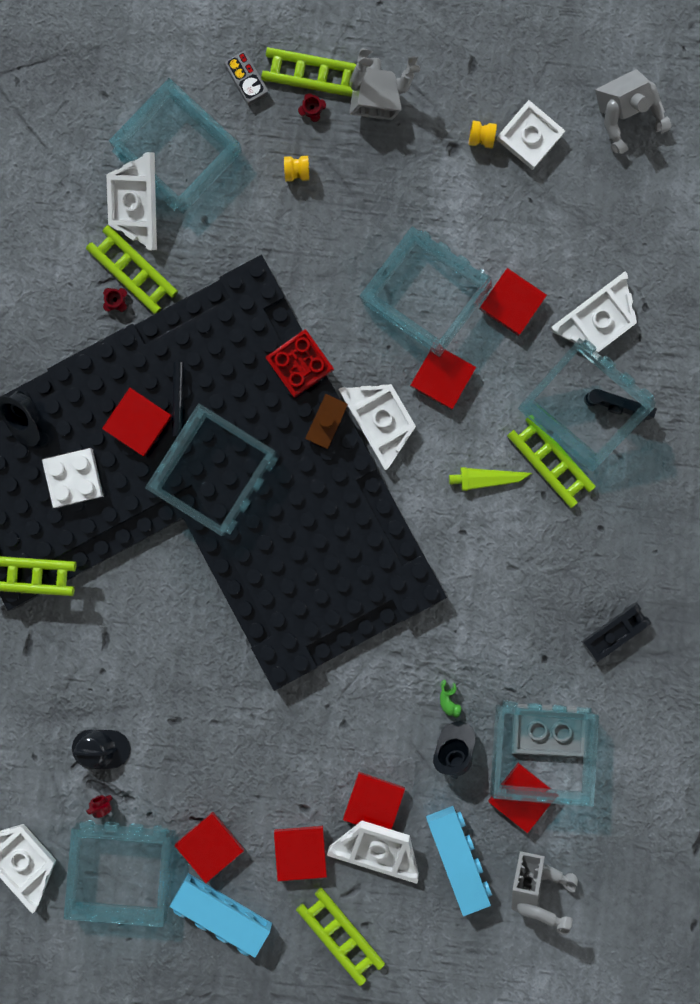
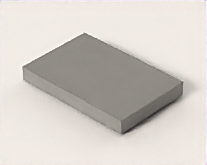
[511,703,587,758]

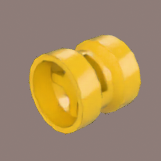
[468,120,497,149]
[284,156,309,182]

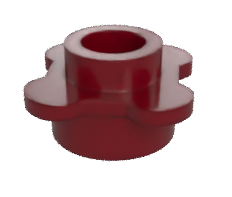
[298,93,326,122]
[103,288,128,312]
[86,795,113,818]

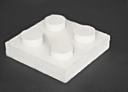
[496,100,565,170]
[42,448,104,508]

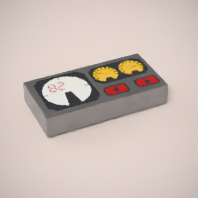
[224,50,269,106]

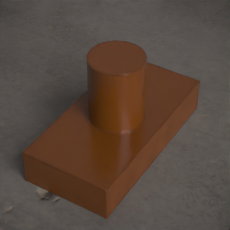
[305,394,348,449]

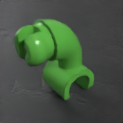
[440,679,461,718]

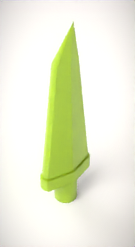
[449,467,532,491]

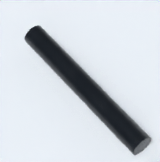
[172,362,184,437]

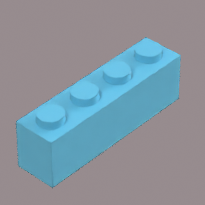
[426,806,492,916]
[169,873,272,958]

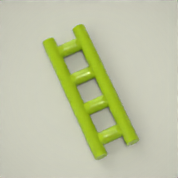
[261,47,356,97]
[86,225,178,314]
[507,414,596,508]
[0,556,76,596]
[296,887,385,986]

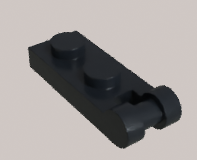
[584,389,657,422]
[581,602,651,662]

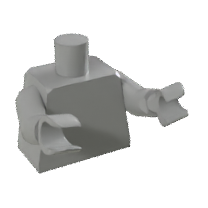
[349,48,421,120]
[595,69,671,154]
[512,851,578,935]

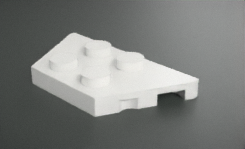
[106,152,157,250]
[550,272,637,354]
[338,384,416,470]
[327,821,419,884]
[0,824,56,914]

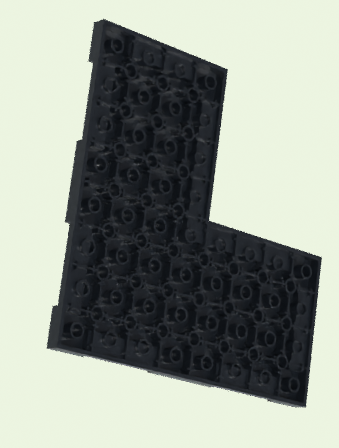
[0,254,447,691]

